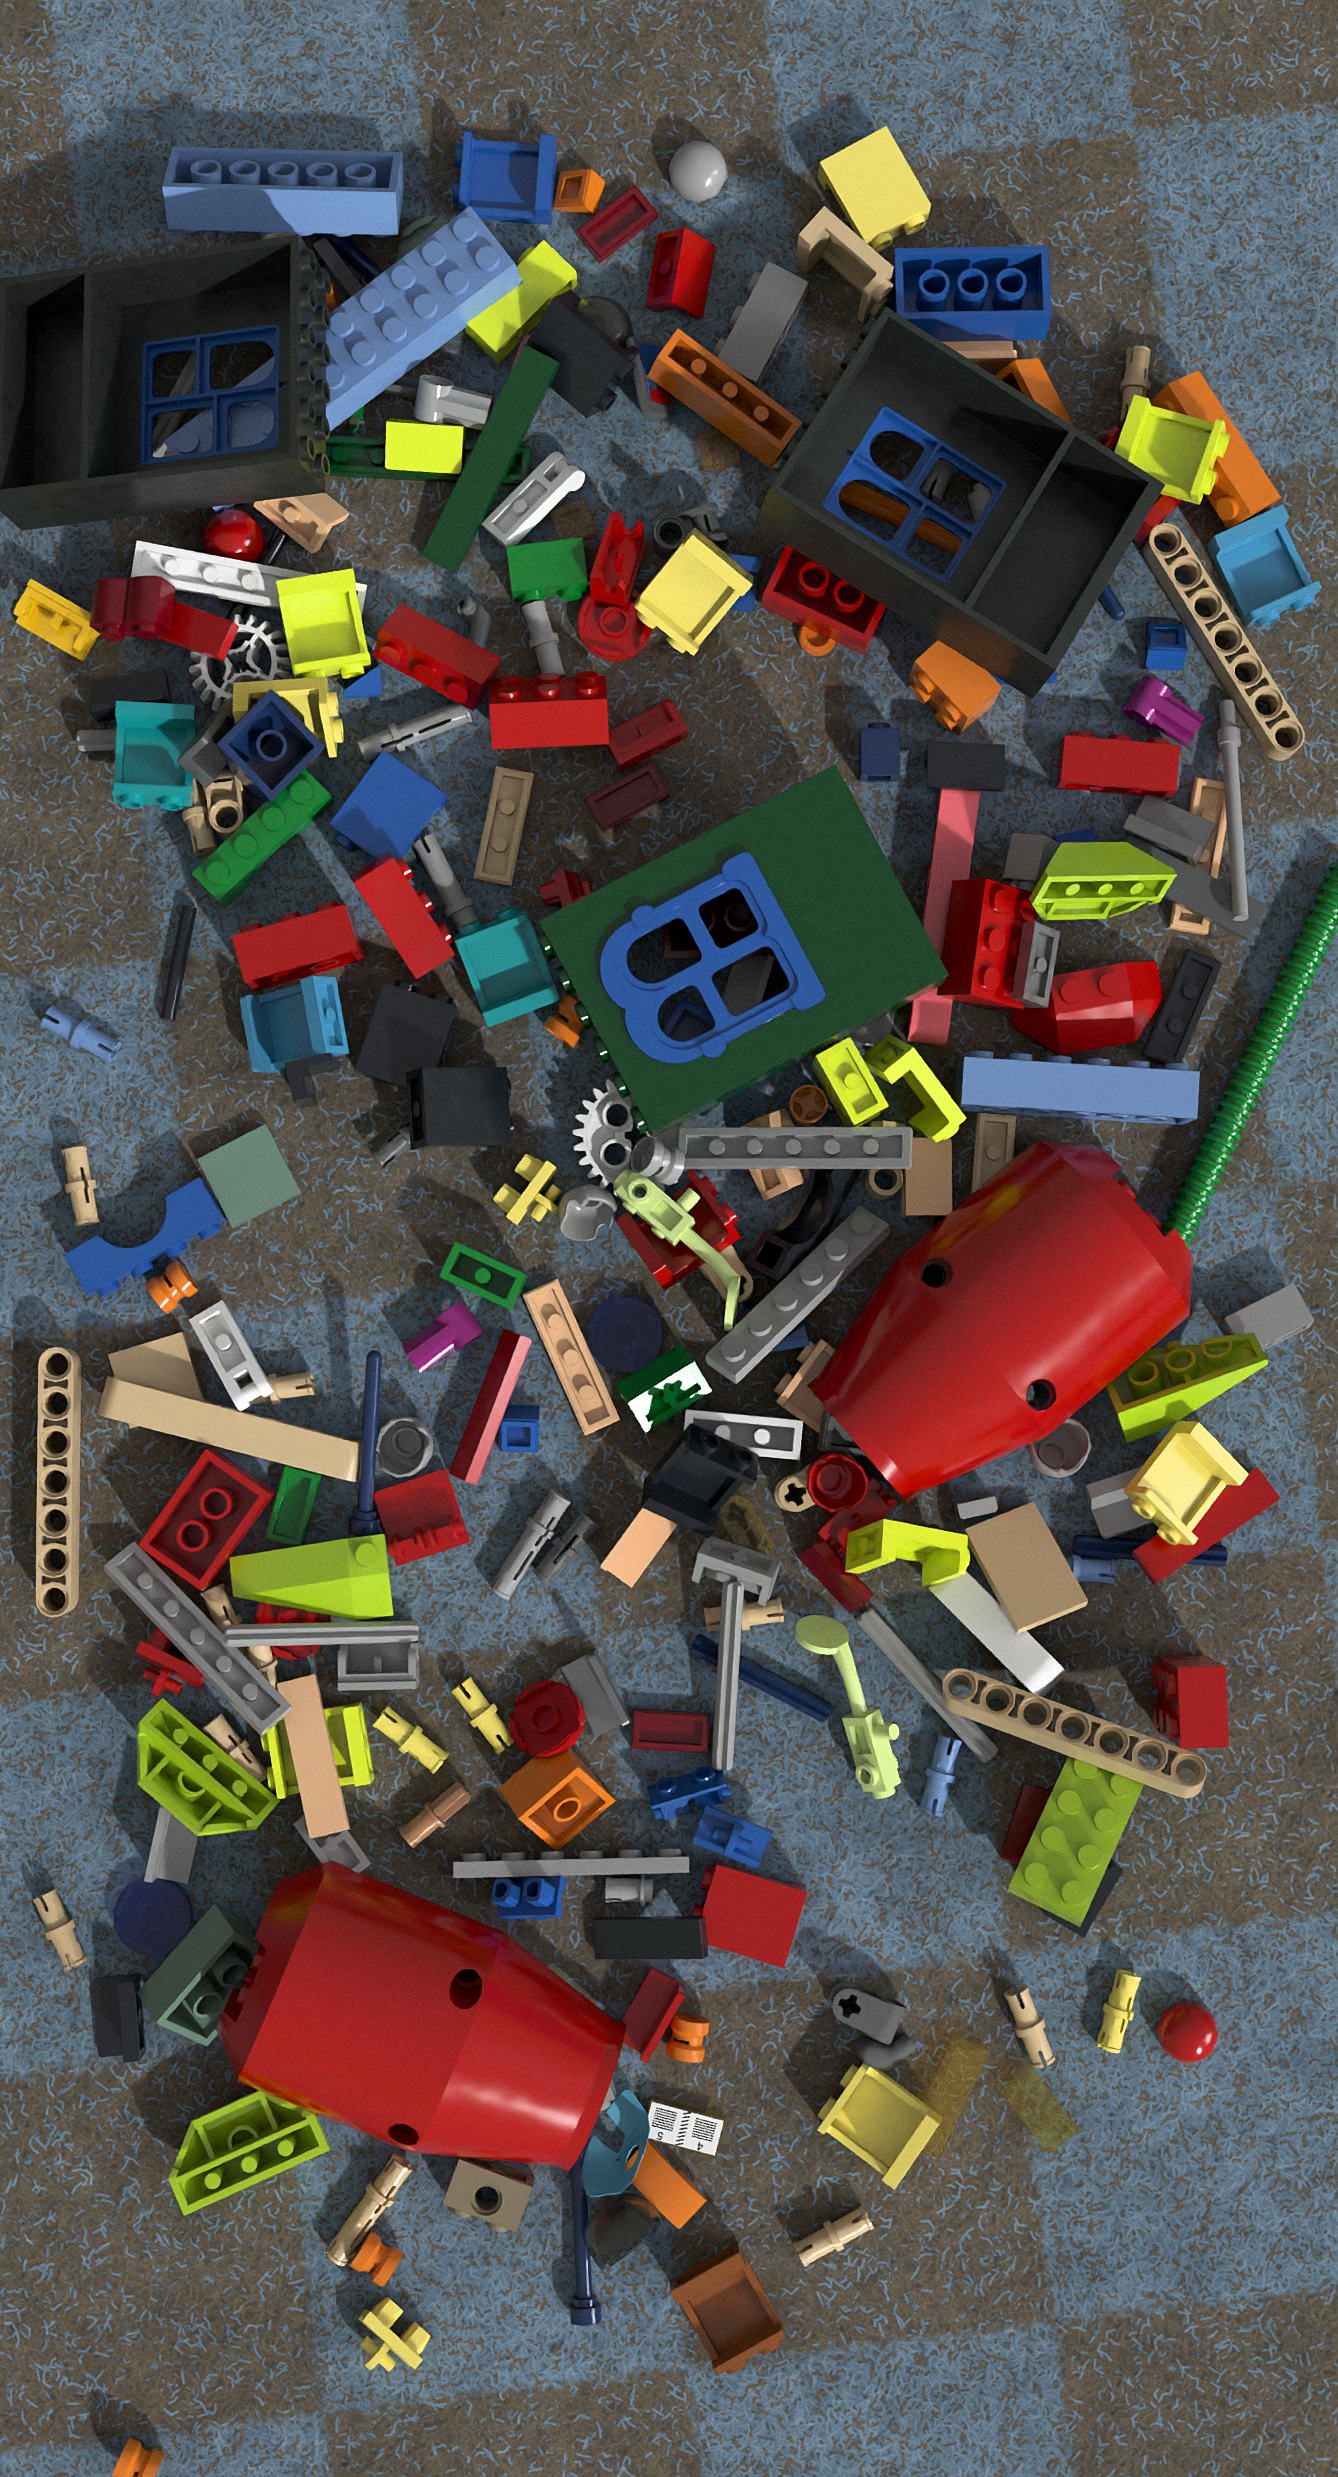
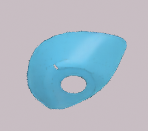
[582,2089,650,2197]

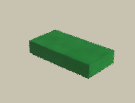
[264,1464,322,1547]

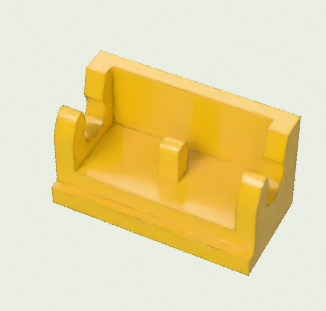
[13,578,100,662]

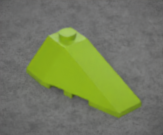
[1105,1332,1268,1443]

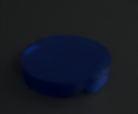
[587,1296,663,1372]
[113,1878,193,1956]

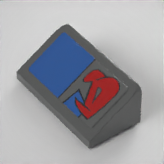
[626,337,676,423]

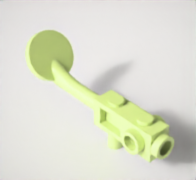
[613,1168,740,1331]
[794,1615,901,1799]

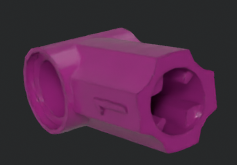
[1122,675,1205,747]
[402,1300,485,1373]

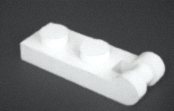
[482,452,585,548]
[189,1300,274,1412]

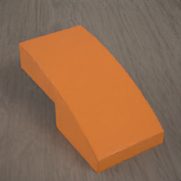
[626,2141,707,2229]

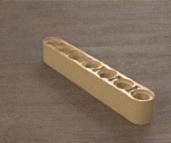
[1143,523,1305,761]
[36,1347,81,1617]
[97,1376,361,1482]
[942,1668,1207,1798]

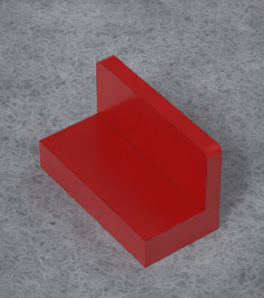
[645,227,716,319]
[620,1966,686,2063]

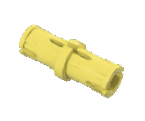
[451,1677,514,1754]
[372,1706,449,1774]
[1095,1969,1141,2054]

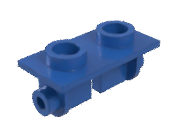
[647,1766,731,1821]

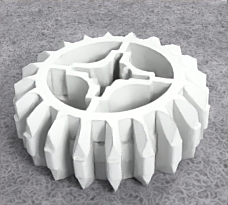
[189,614,293,719]

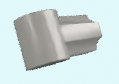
[413,375,493,430]

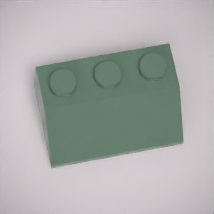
[137,1903,260,2046]

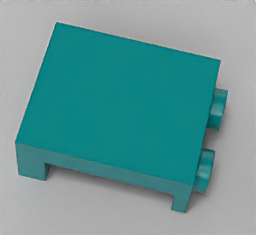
[111,701,197,811]
[453,906,560,1027]

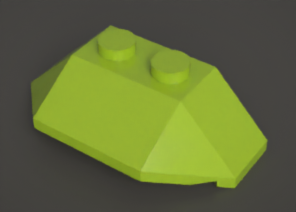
[1029,842,1177,920]
[137,1698,280,1836]
[168,2090,331,2216]

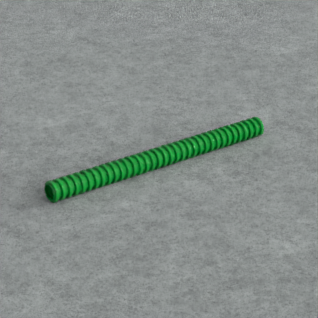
[1160,862,1338,1249]

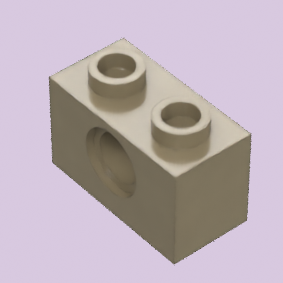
[442,2157,535,2232]

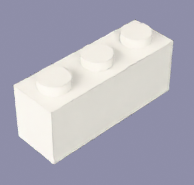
[683,1409,803,1460]

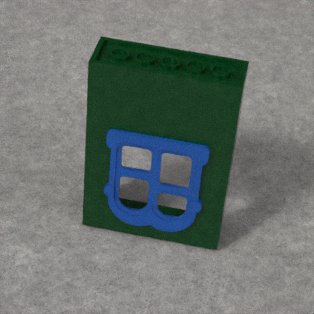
[536,764,949,1138]

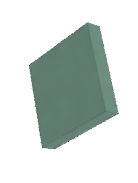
[197,1124,302,1228]

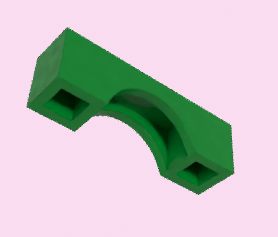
[191,768,335,908]

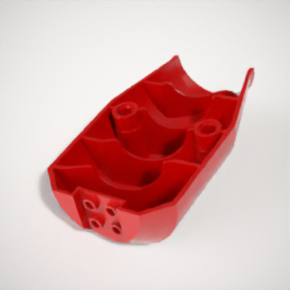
[807,1139,1193,1504]
[216,1860,626,2171]

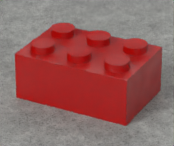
[761,545,887,656]
[489,671,609,749]
[937,878,1037,1010]
[231,901,366,992]
[138,1447,276,1591]
[1150,1654,1229,1749]

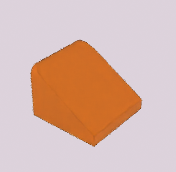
[553,169,605,216]

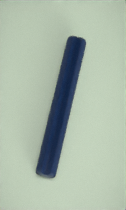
[1073,1534,1228,1567]
[690,1634,832,1722]

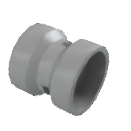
[630,1136,685,1186]

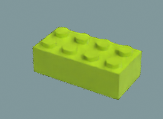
[1008,1756,1144,1927]

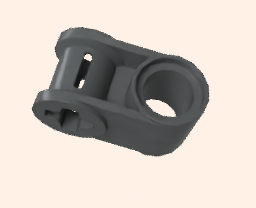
[652,502,728,560]
[828,1980,907,2044]

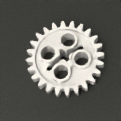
[572,1079,697,1196]

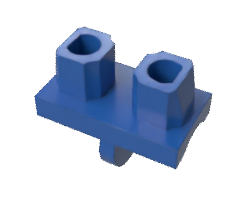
[692,1804,772,1869]
[491,1876,567,1920]

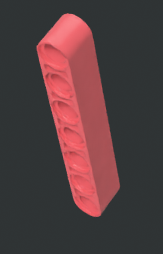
[907,789,980,1046]

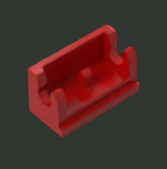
[590,511,648,608]
[605,698,688,773]
[815,1476,897,1558]

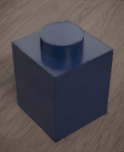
[859,722,900,782]

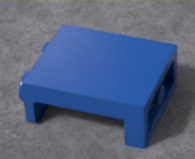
[452,130,557,225]
[329,750,449,864]

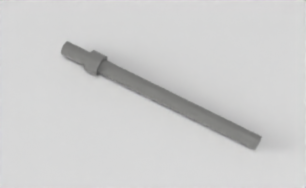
[1217,699,1249,921]

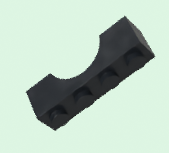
[745,1169,862,1284]

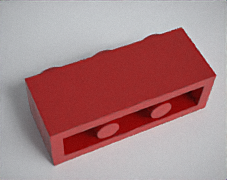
[373,603,502,711]
[1056,731,1180,799]
[350,851,455,980]

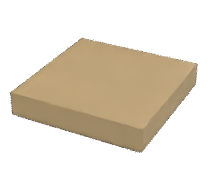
[108,1332,205,1429]

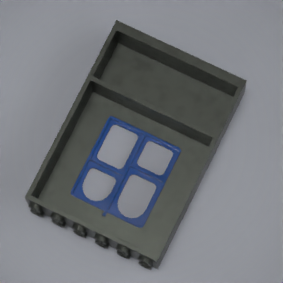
[0,235,331,531]
[754,307,1165,699]

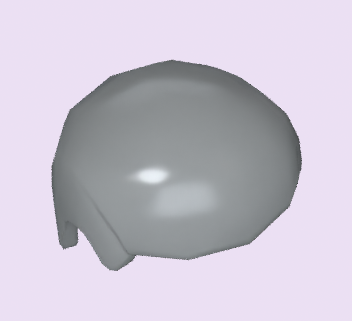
[669,140,728,202]
[557,1184,617,1241]
[376,1416,434,1478]
[1028,1418,1092,1478]

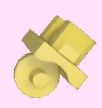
[493,1154,562,1225]
[357,2297,430,2372]

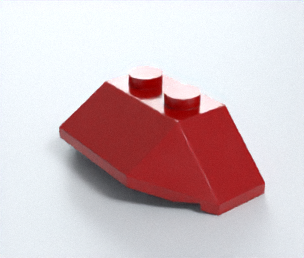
[1009,961,1164,1056]

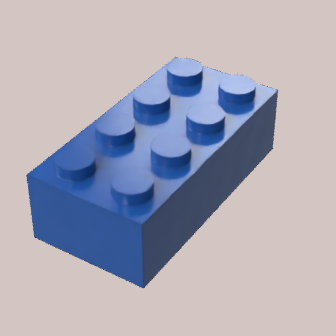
[891,246,1052,342]

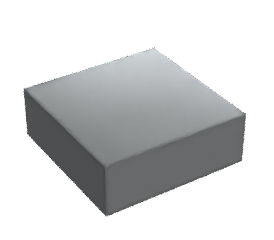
[953,1494,998,1519]

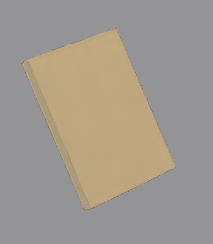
[963,1501,1088,1635]

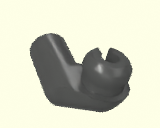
[455,594,491,649]
[855,2033,916,2070]

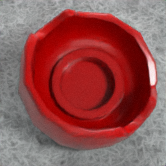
[202,509,265,563]
[805,1452,869,1512]
[1157,2002,1218,2063]

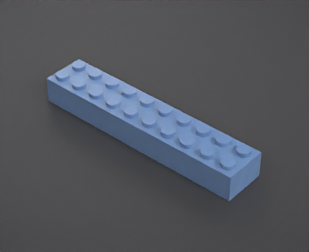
[163,206,523,513]

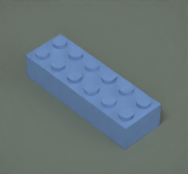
[162,147,404,238]
[954,1051,1200,1125]

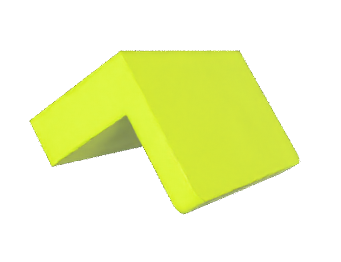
[385,418,466,474]

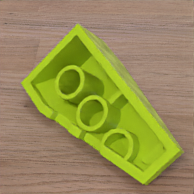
[229,1534,394,1621]

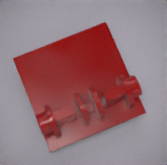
[373,1468,470,1567]

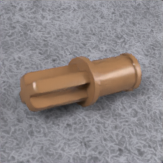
[399,1781,471,1848]

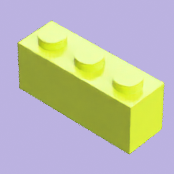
[465,240,578,364]

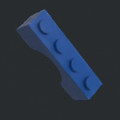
[64,1177,228,1298]

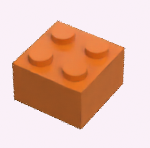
[908,640,1002,735]

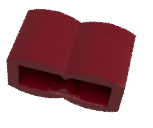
[89,576,175,642]

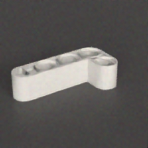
[928,1571,1067,1697]

